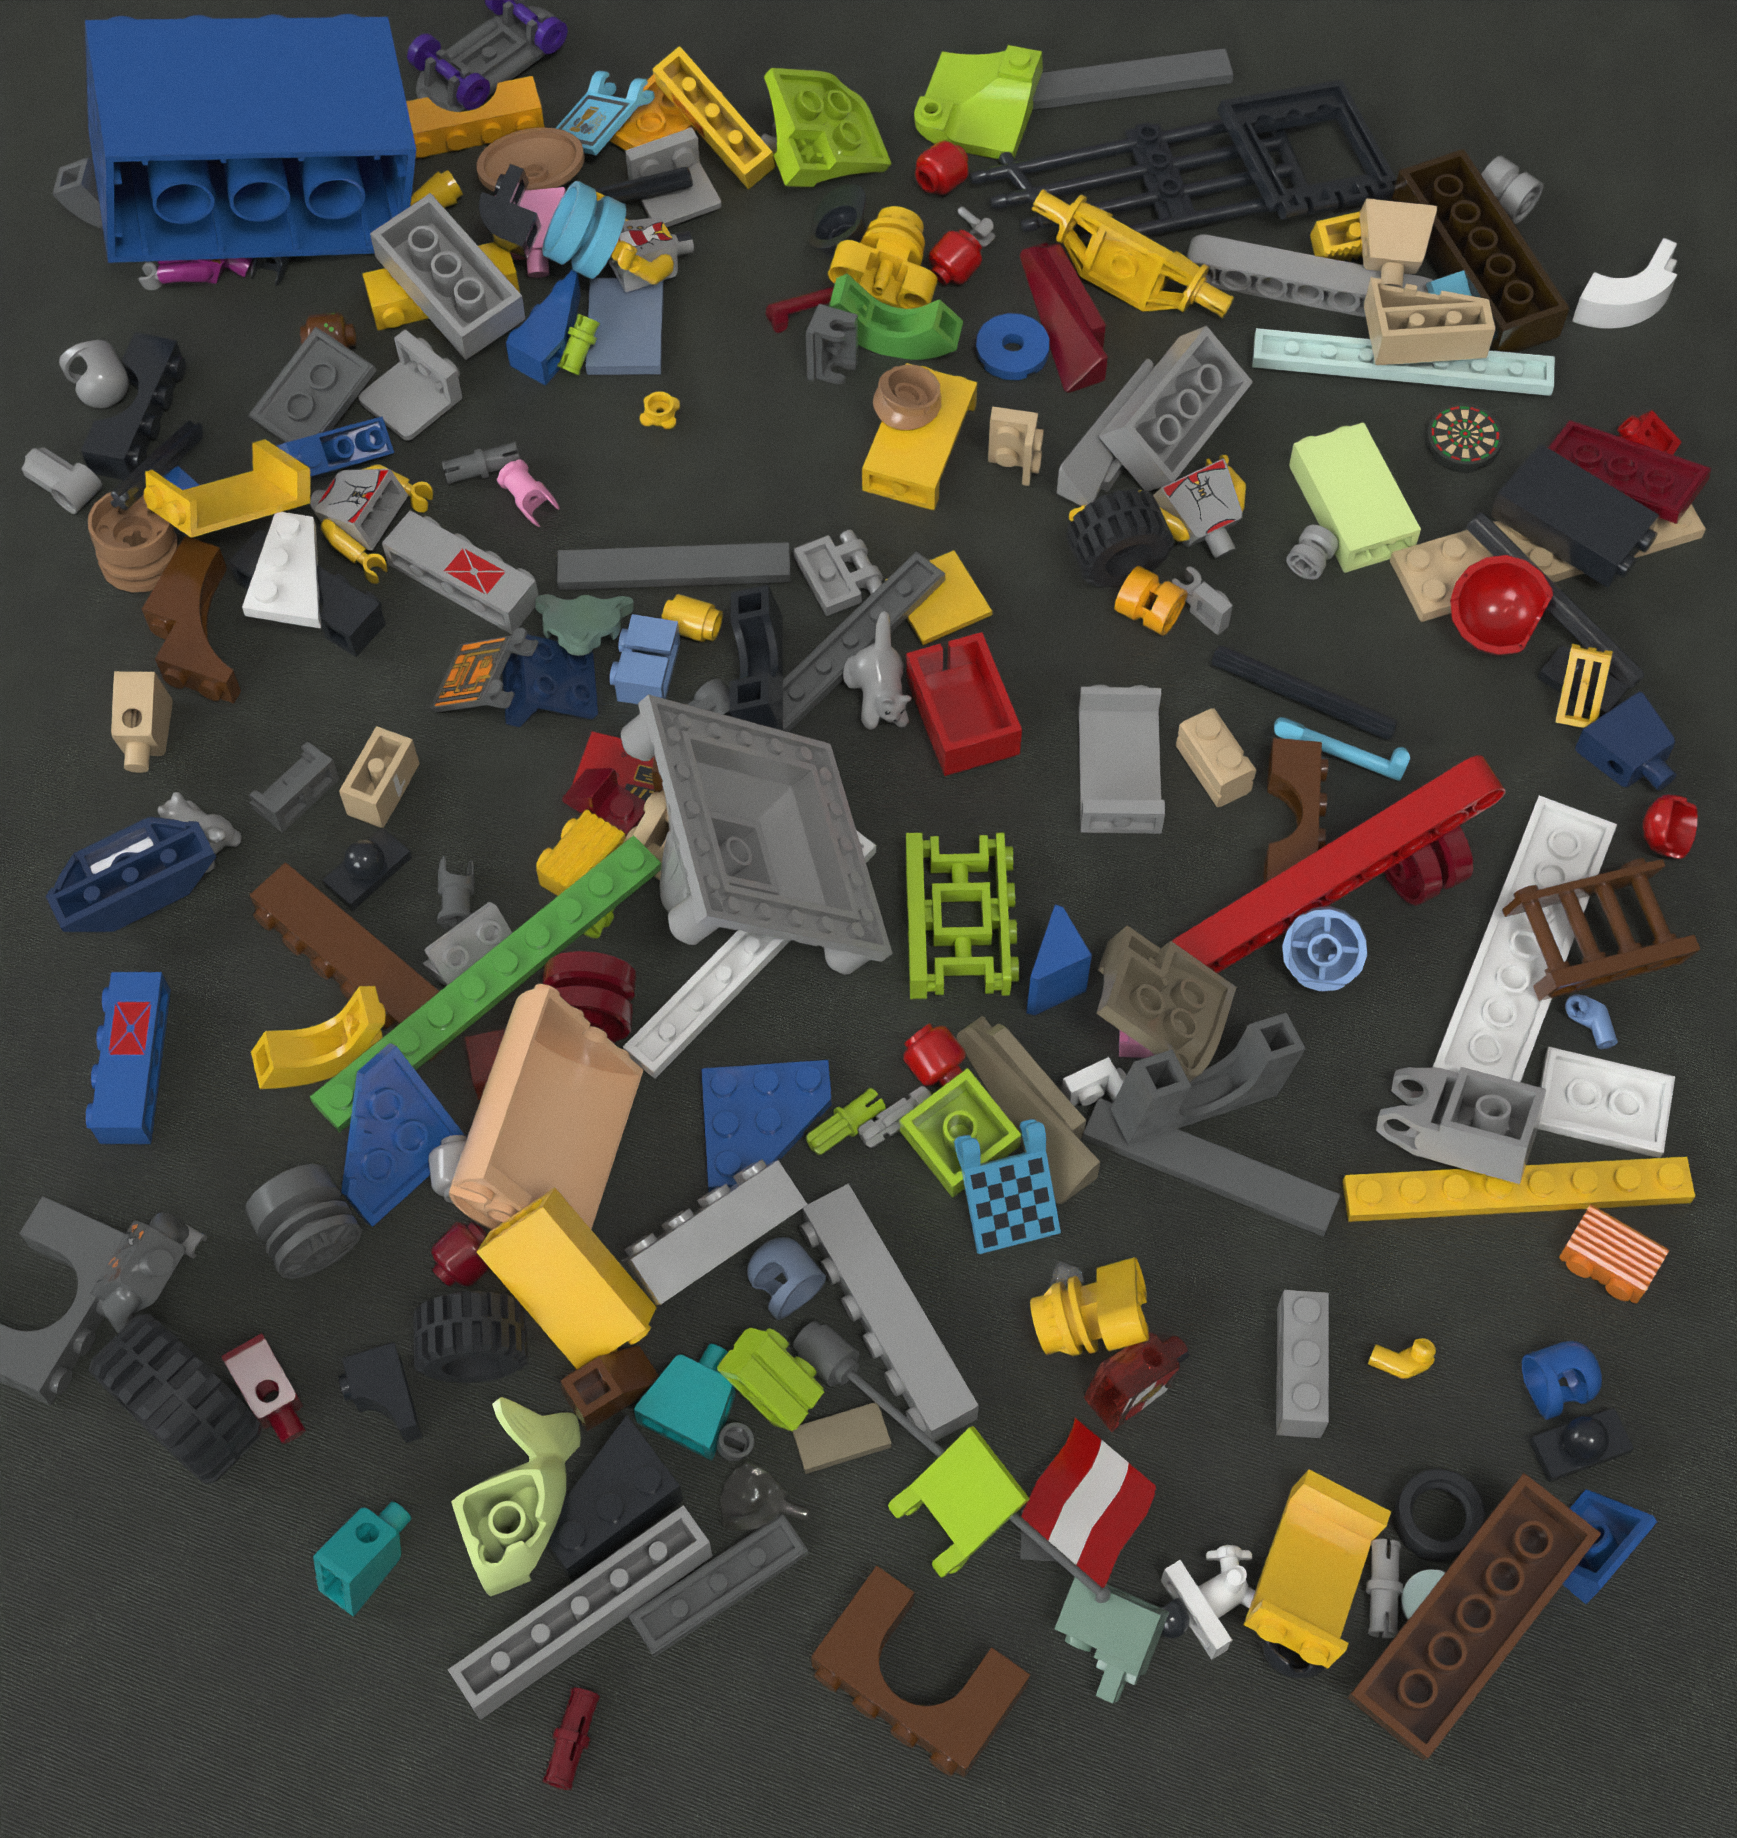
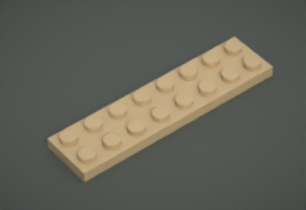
[1390,504,1706,622]

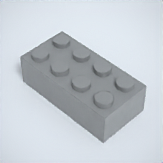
[370,193,525,360]
[1099,326,1253,492]
[619,1159,808,1305]

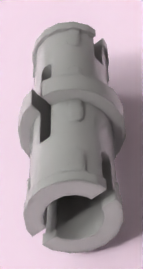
[1366,1539,1403,1638]

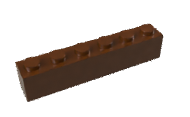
[249,862,453,1061]

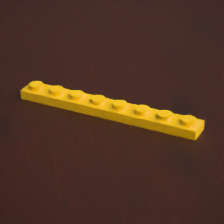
[1342,1157,1695,1222]

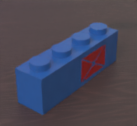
[86,972,171,1144]

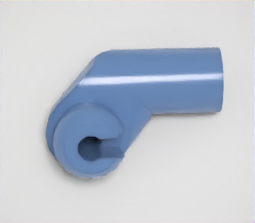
[1565,994,1618,1049]

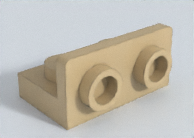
[988,407,1044,486]

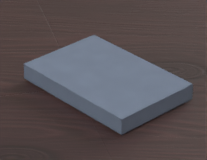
[586,278,664,375]

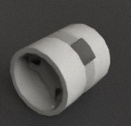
[1481,155,1544,224]

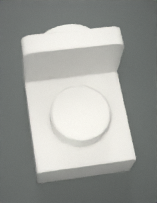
[1061,1057,1126,1106]

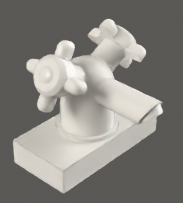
[1161,1545,1255,1660]

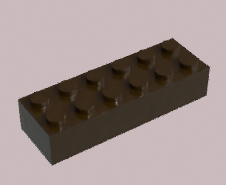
[1392,149,1570,353]

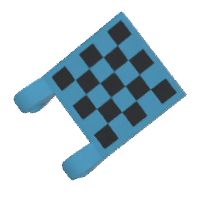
[954,1119,1061,1254]

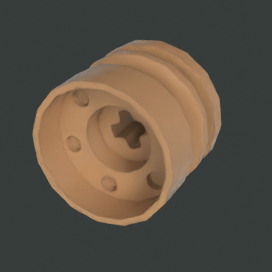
[88,492,179,593]

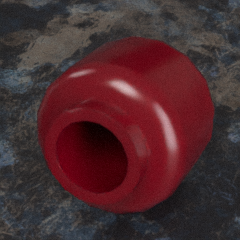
[431,1221,490,1287]

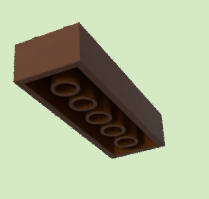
[1348,1473,1601,1761]

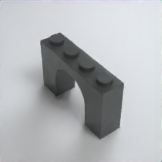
[1110,1013,1306,1145]
[0,1196,125,1405]

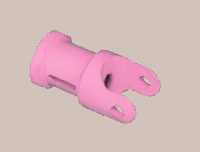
[497,459,560,527]

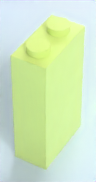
[1289,422,1421,573]

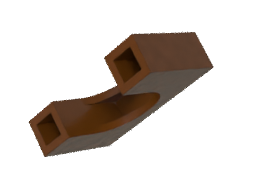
[811,1566,1030,1778]

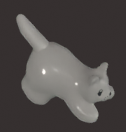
[843,611,911,730]
[158,792,242,873]

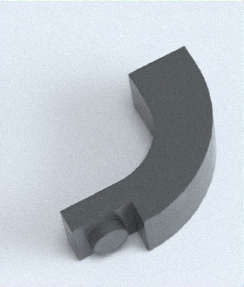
[52,157,103,229]

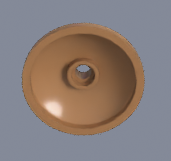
[477,128,585,192]

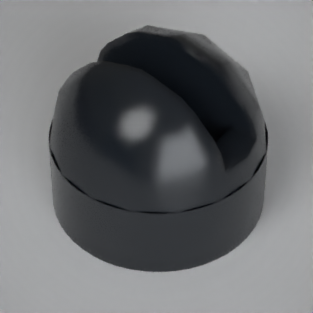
[1161,1598,1190,1639]

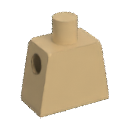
[1360,199,1437,288]
[111,671,173,773]

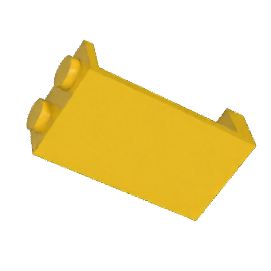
[862,363,977,510]
[144,439,310,538]
[1244,1469,1391,1669]

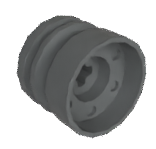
[245,1163,362,1279]

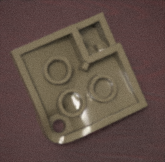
[1096,925,1237,1082]

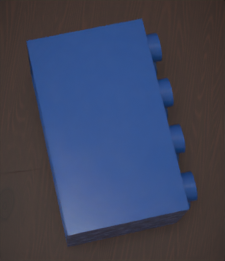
[85,14,416,263]

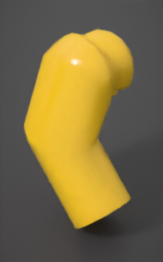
[1368,1338,1436,1379]

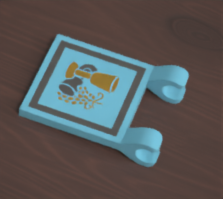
[555,71,655,155]

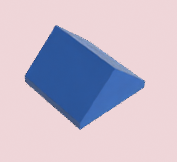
[1026,905,1092,1015]
[1562,1489,1657,1604]

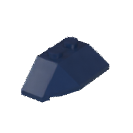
[46,817,216,932]

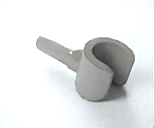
[958,207,995,248]

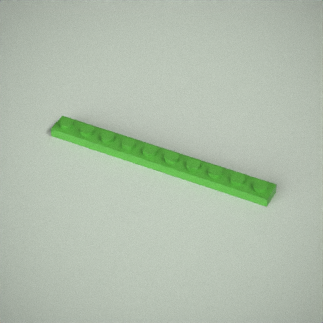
[310,835,661,1133]

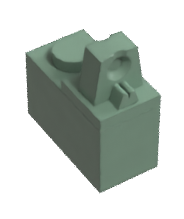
[1055,1577,1169,1704]

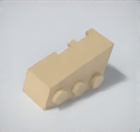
[1364,277,1495,365]

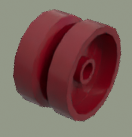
[1383,826,1473,906]
[542,951,637,1043]

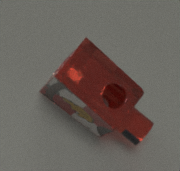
[1084,1333,1189,1432]

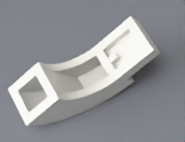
[1572,238,1677,329]

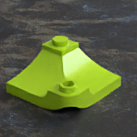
[914,45,1043,159]
[764,68,892,187]

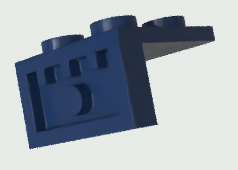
[502,634,598,727]

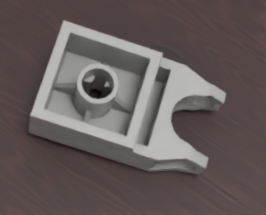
[1376,1067,1546,1184]

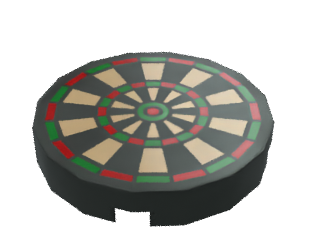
[1425,403,1503,473]

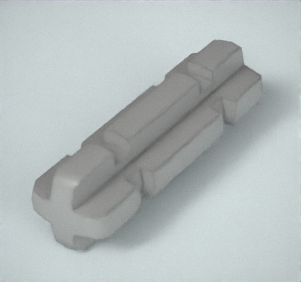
[857,1086,932,1148]

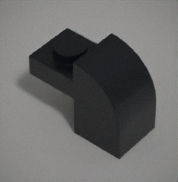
[479,164,542,259]

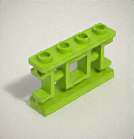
[905,832,1019,999]

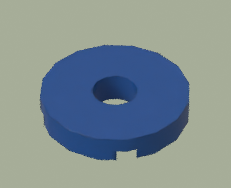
[976,313,1050,380]

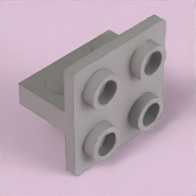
[423,902,512,987]

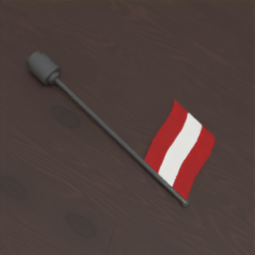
[793,1321,1156,1603]

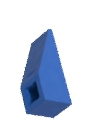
[506,269,581,385]
[276,416,394,478]

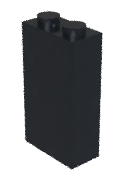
[1490,443,1659,588]

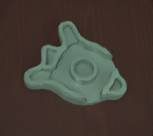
[535,594,634,655]

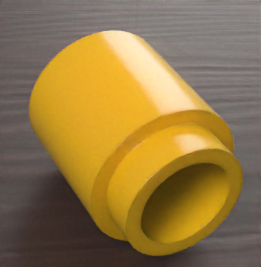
[662,594,723,642]

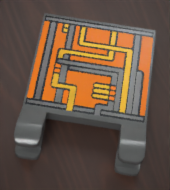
[430,628,539,713]

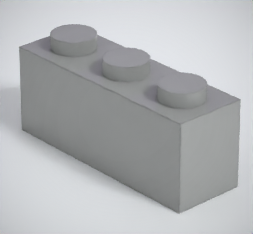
[1276,1290,1329,1438]

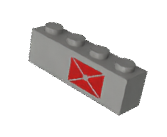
[382,510,539,634]

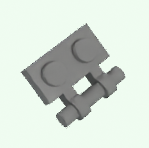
[794,530,883,616]

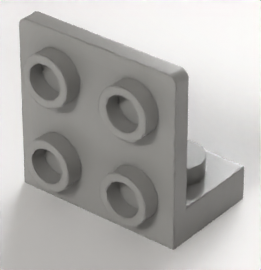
[625,127,722,227]

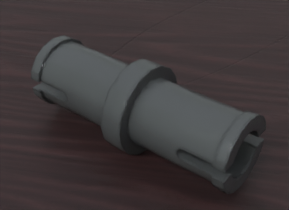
[442,441,520,485]

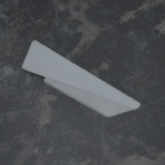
[1057,358,1154,506]

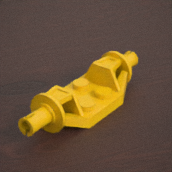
[1032,189,1234,318]

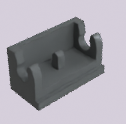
[806,304,858,384]
[249,742,340,833]

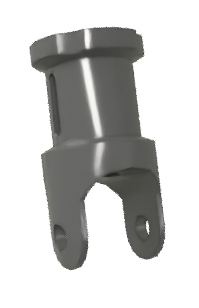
[437,856,475,930]

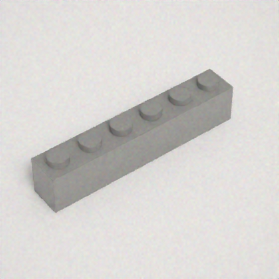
[799,1183,979,1442]
[448,1505,712,1720]

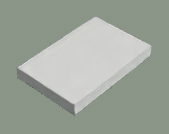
[1538,1047,1675,1158]

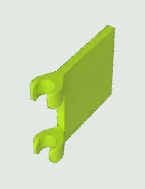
[888,1426,1030,1577]

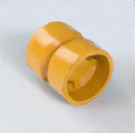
[1114,566,1188,636]

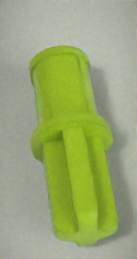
[806,1088,886,1155]

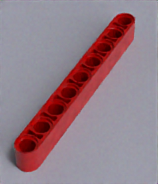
[1172,755,1506,974]

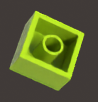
[899,1068,1021,1198]

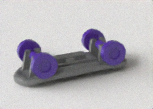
[407,0,568,112]

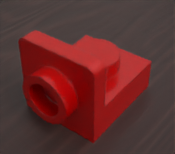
[1617,410,1681,455]

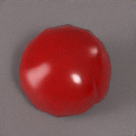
[1643,794,1698,859]

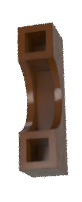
[1263,738,1328,884]

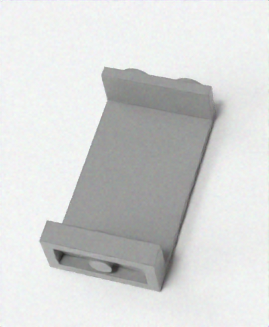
[1079,685,1165,834]

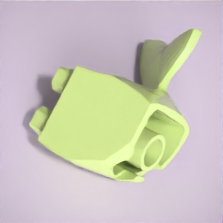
[451,1397,581,1596]

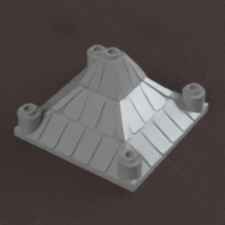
[621,694,893,975]

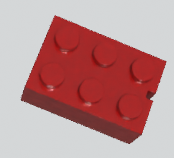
[906,632,1022,776]

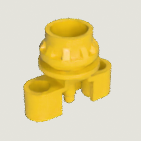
[828,206,937,309]
[1030,1257,1149,1356]

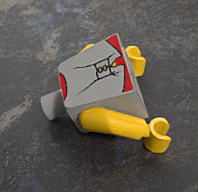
[596,192,694,292]
[1138,455,1246,559]
[310,464,433,584]

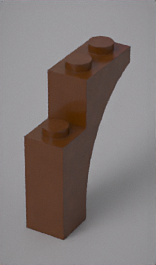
[142,536,241,703]

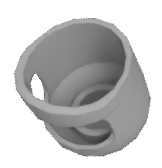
[59,340,129,409]

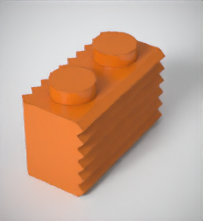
[1559,1204,1669,1303]

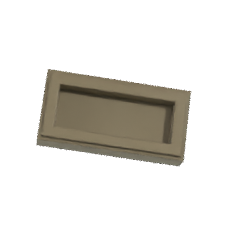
[792,1402,891,1474]

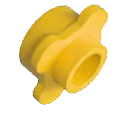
[640,391,680,429]

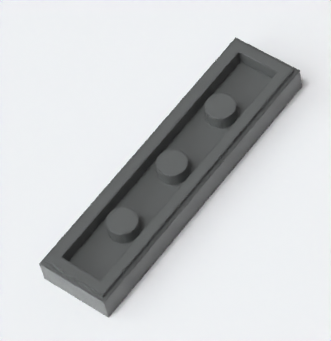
[628,1513,808,1658]

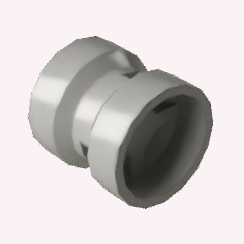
[1287,525,1338,580]

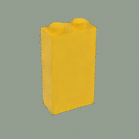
[477,1187,657,1370]

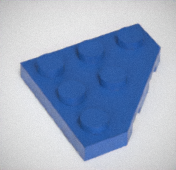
[341,1043,465,1227]
[702,1060,832,1192]

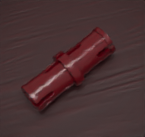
[542,1687,600,1790]

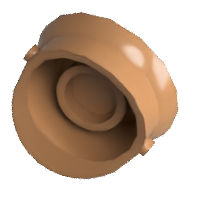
[873,364,942,430]

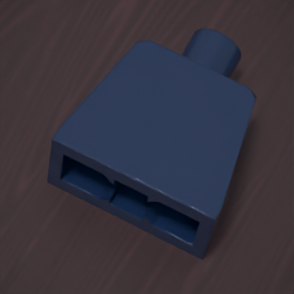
[1575,691,1677,791]

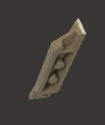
[957,1016,1100,1204]

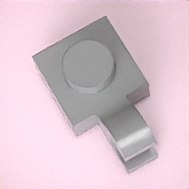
[1172,567,1233,635]

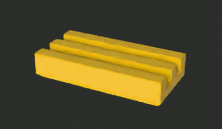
[1555,644,1613,728]

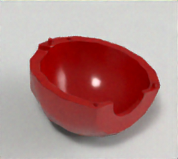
[1450,555,1553,656]

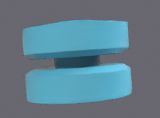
[542,181,626,279]

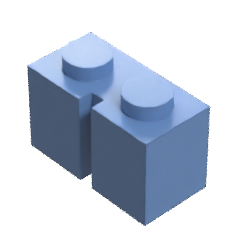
[610,614,680,704]

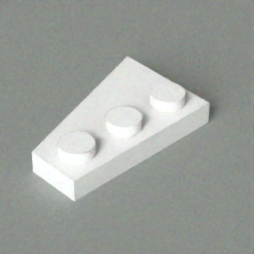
[242,512,321,628]

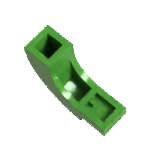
[829,273,963,360]

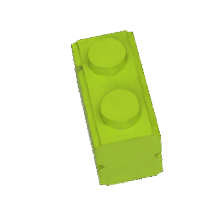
[717,1328,824,1431]

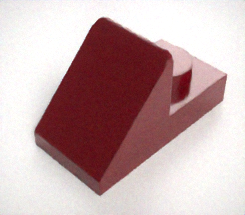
[562,768,646,837]

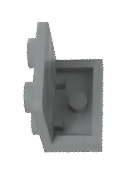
[359,329,462,440]

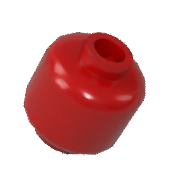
[915,140,969,196]
[929,229,982,285]
[903,1023,966,1086]

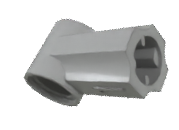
[21,447,103,514]

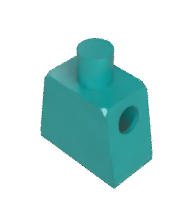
[634,1343,736,1461]
[313,1501,411,1617]

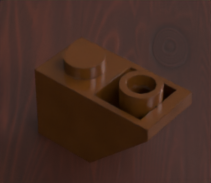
[560,1345,659,1432]

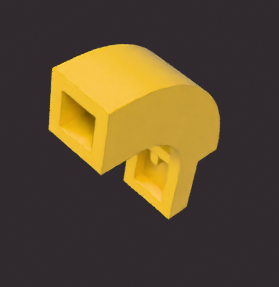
[251,986,385,1089]

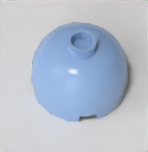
[1282,906,1367,991]

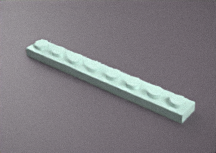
[1252,328,1555,396]

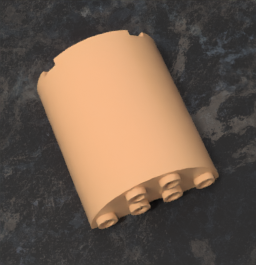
[449,984,644,1230]

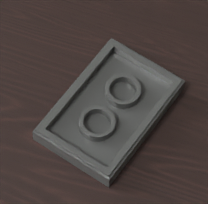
[248,327,377,443]

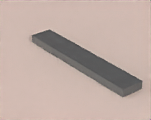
[1033,48,1233,110]
[557,542,790,590]
[783,551,946,732]
[1082,1098,1340,1237]

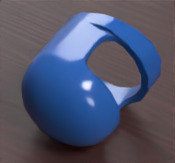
[1522,1341,1602,1420]

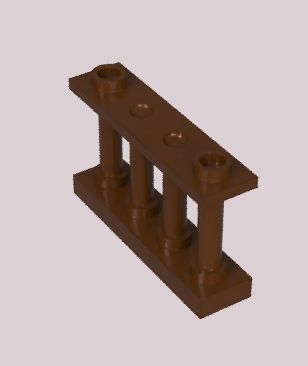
[1502,858,1701,1001]

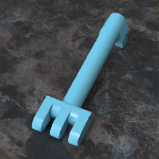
[1274,717,1410,781]

